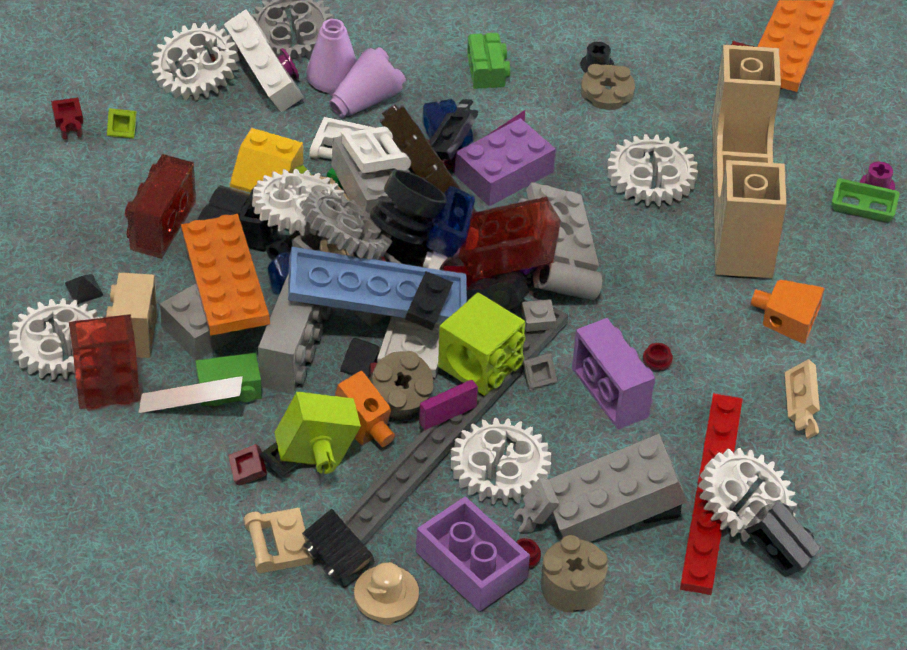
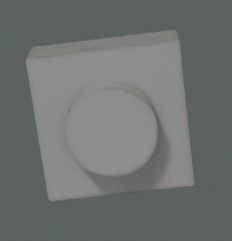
[521,300,556,332]

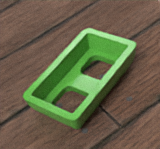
[832,178,900,223]

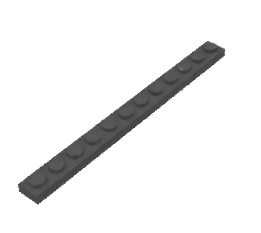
[342,307,568,544]

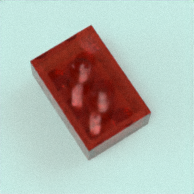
[125,154,196,259]
[459,196,561,279]
[69,314,140,409]

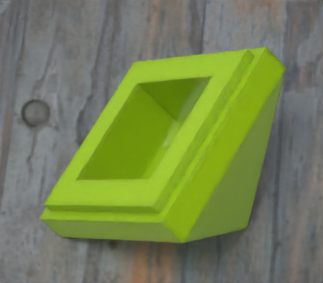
[107,108,137,139]

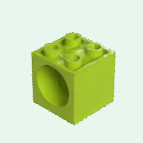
[438,292,526,396]

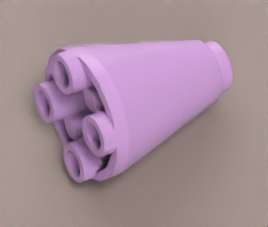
[306,19,357,96]
[329,47,406,118]

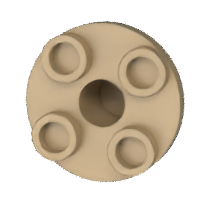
[354,562,419,625]

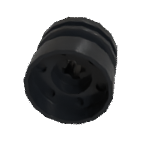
[370,169,447,244]

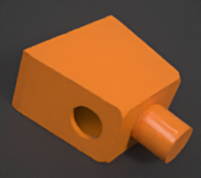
[751,280,825,344]
[335,370,395,447]

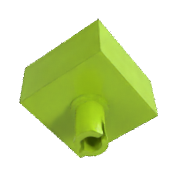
[274,392,361,474]

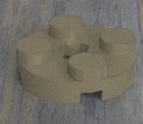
[581,64,635,110]

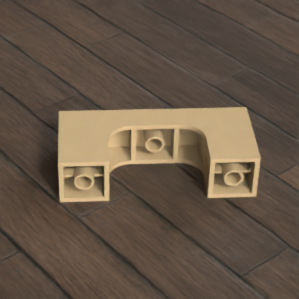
[712,45,786,278]

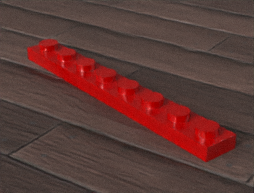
[680,393,743,595]

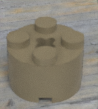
[370,351,433,420]
[541,535,608,613]

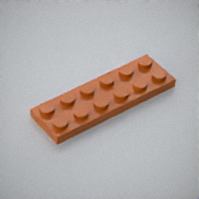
[758,0,835,92]
[181,214,270,336]

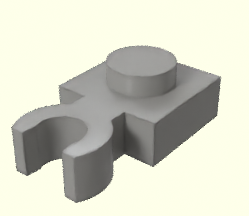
[513,478,559,533]

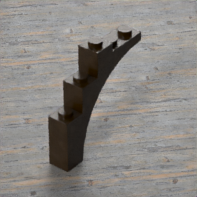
[380,104,483,230]

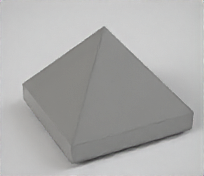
[523,353,558,390]

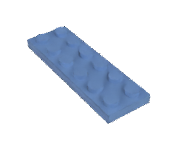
[287,247,467,324]

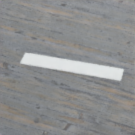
[139,376,243,413]

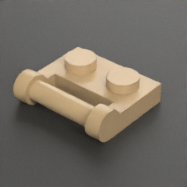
[243,508,313,573]

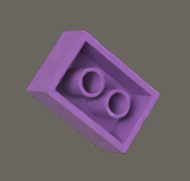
[454,118,556,207]
[572,318,655,430]
[416,496,530,612]

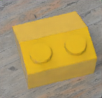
[230,128,303,193]

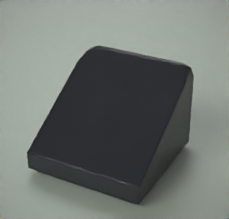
[340,338,380,379]

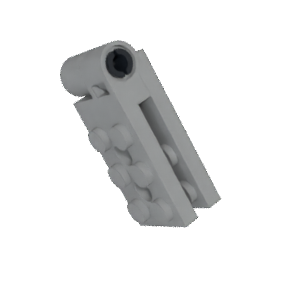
[516,182,602,300]

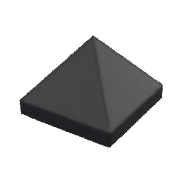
[65,274,103,304]
[260,442,299,476]

